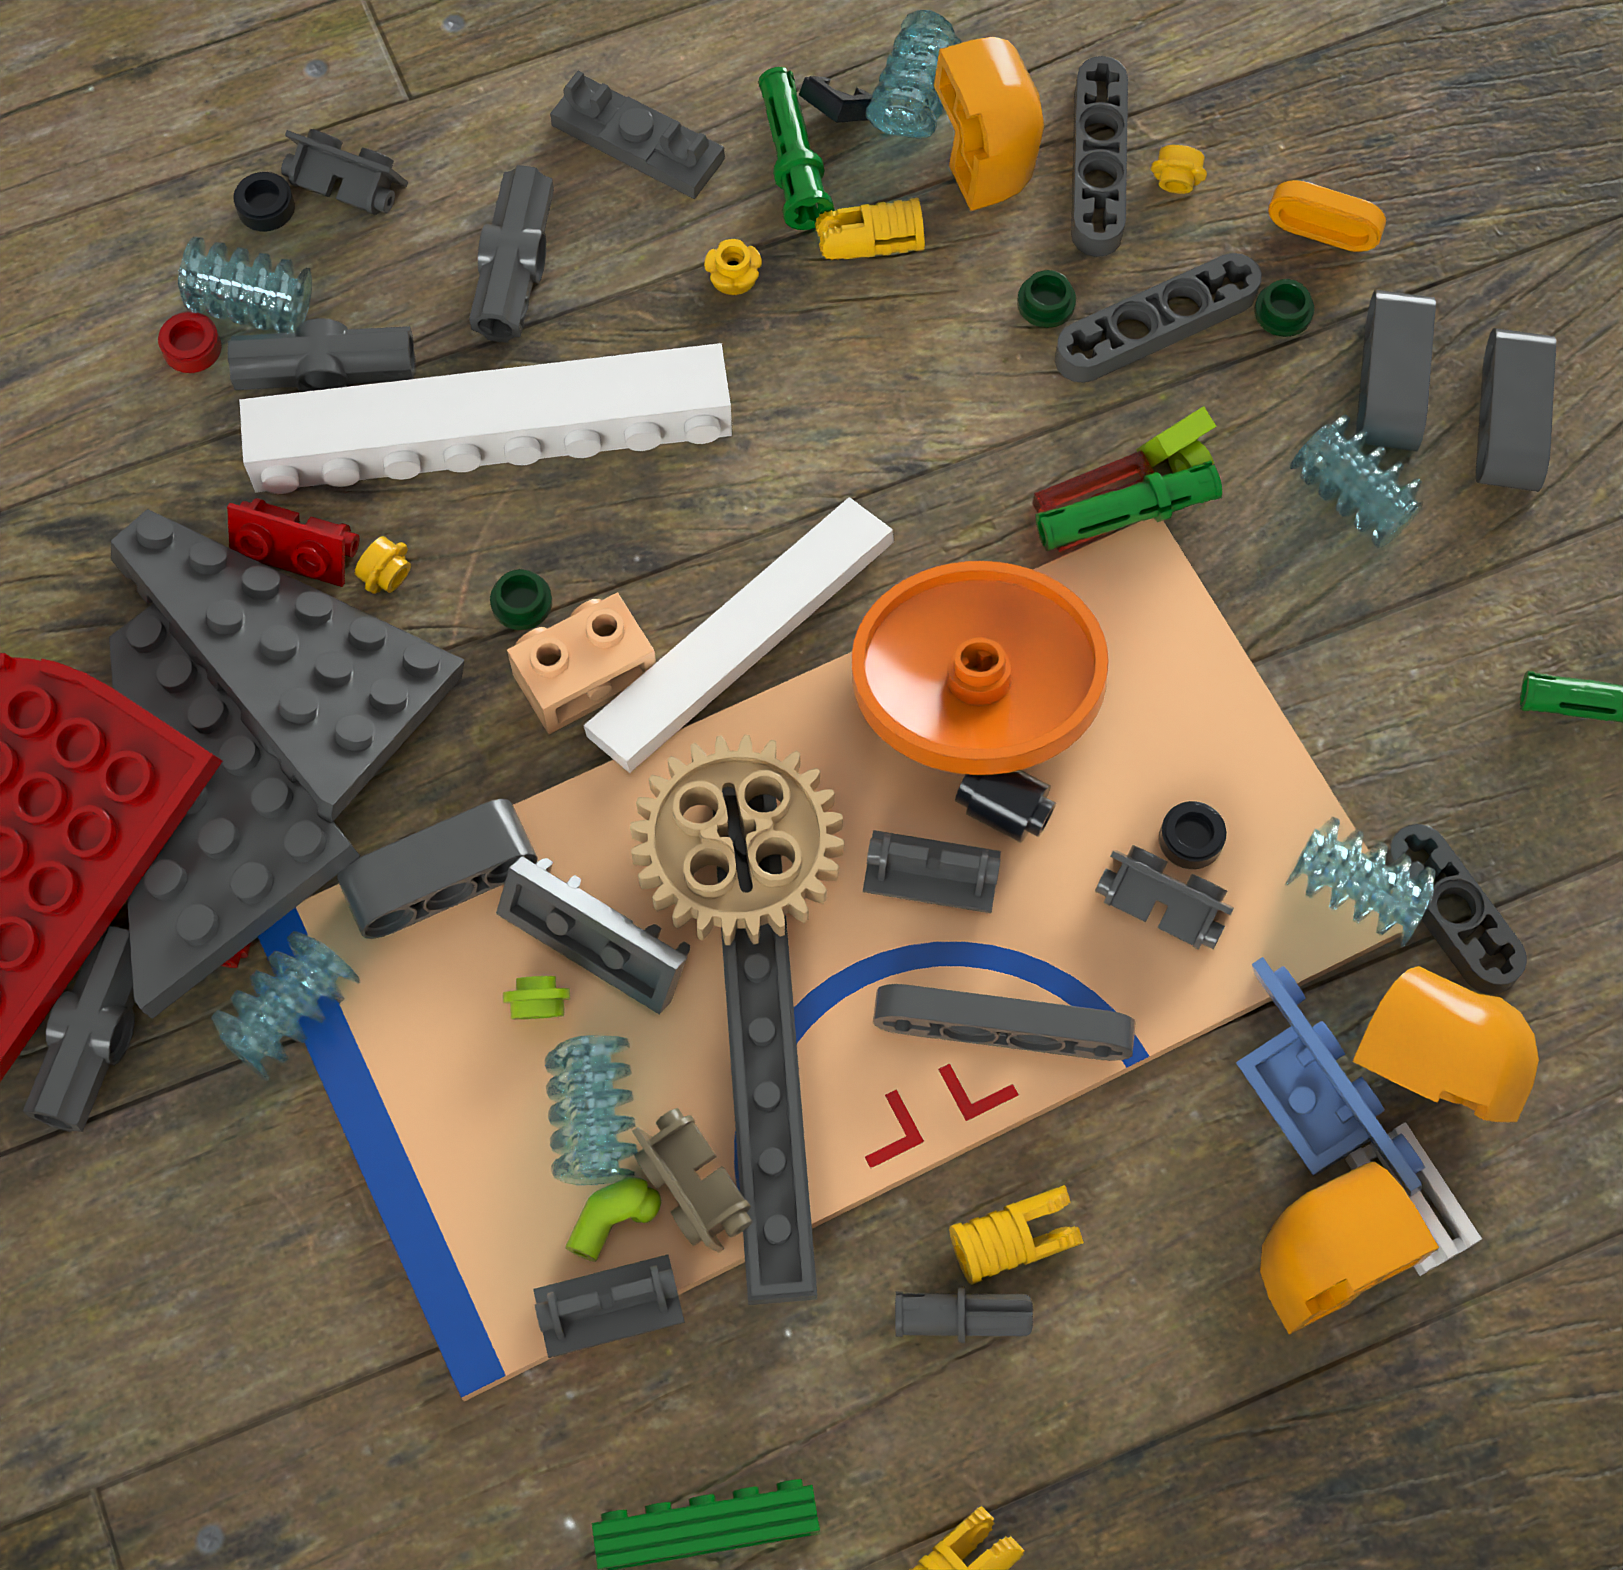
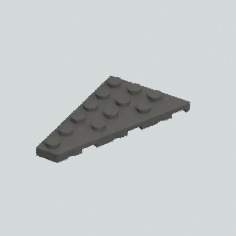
[111,509,464,823]
[109,603,360,1019]

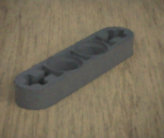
[1071,56,1128,257]
[1055,253,1262,383]
[873,984,1136,1061]

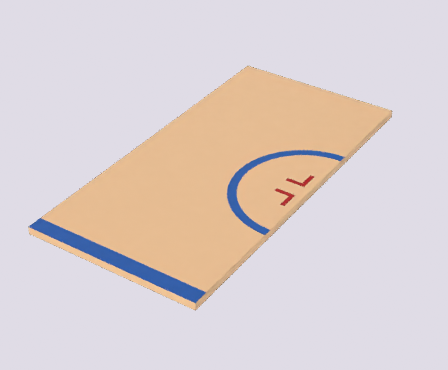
[258,518,1415,1401]

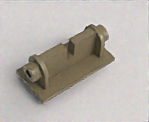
[632,1108,753,1253]

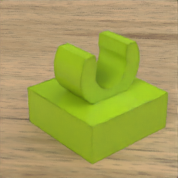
[1136,406,1217,473]

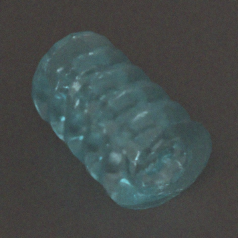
[866,10,962,139]
[178,236,312,333]
[1290,414,1423,548]
[1285,816,1435,947]
[211,931,361,1081]
[544,1035,638,1185]

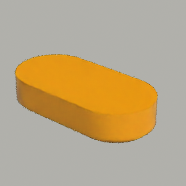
[1268,180,1386,252]

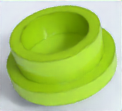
[503,976,570,1019]

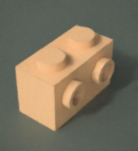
[507,592,656,734]

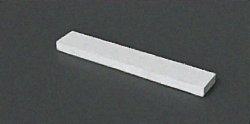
[584,497,894,773]

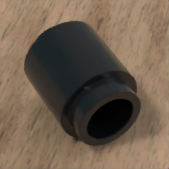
[955,770,1056,843]

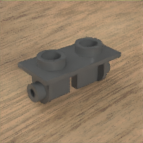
[281,129,408,215]
[863,830,1001,913]
[1095,845,1234,950]
[533,1254,685,1358]

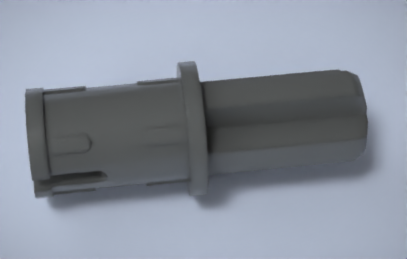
[895,1286,1033,1343]

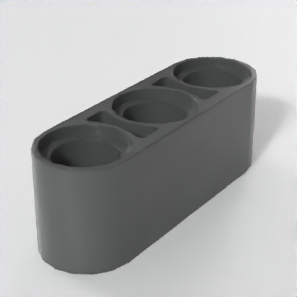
[1355,289,1436,452]
[1476,328,1556,492]
[337,799,538,939]

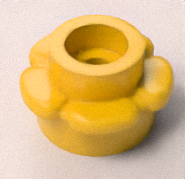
[1151,145,1207,194]
[704,239,762,295]
[354,536,411,594]

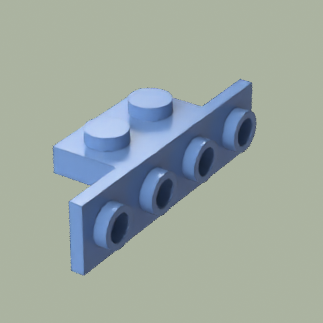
[1236,957,1425,1197]

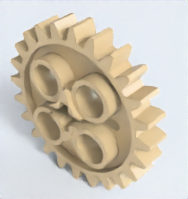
[630,735,844,945]

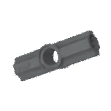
[469,165,554,343]
[228,318,416,392]
[23,926,135,1132]

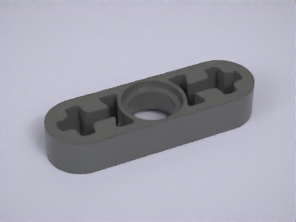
[1384,824,1527,994]

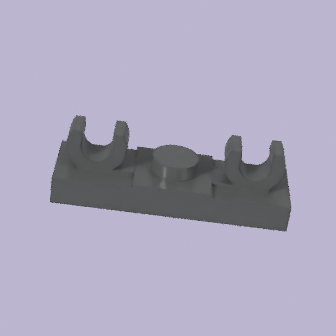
[550,71,725,199]
[496,856,690,1015]

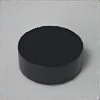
[233,172,295,232]
[1159,801,1227,869]

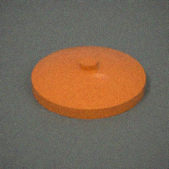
[852,561,1109,775]

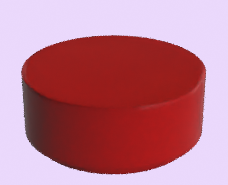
[158,312,222,373]

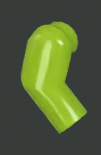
[565,1177,661,1262]

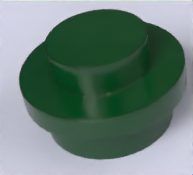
[1017,270,1076,328]
[1254,279,1314,337]
[490,569,552,630]

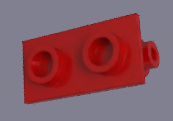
[227,498,360,587]

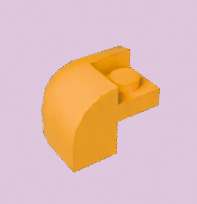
[933,37,1044,211]
[1352,966,1539,1122]
[1260,1162,1439,1335]

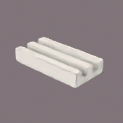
[1345,1122,1482,1276]

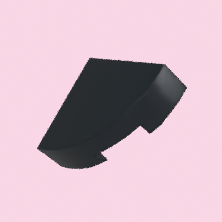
[799,76,880,123]

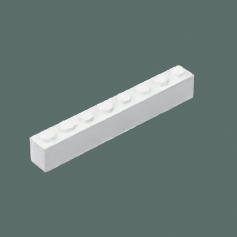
[239,343,732,494]

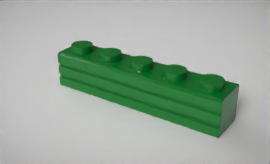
[592,1479,820,1570]

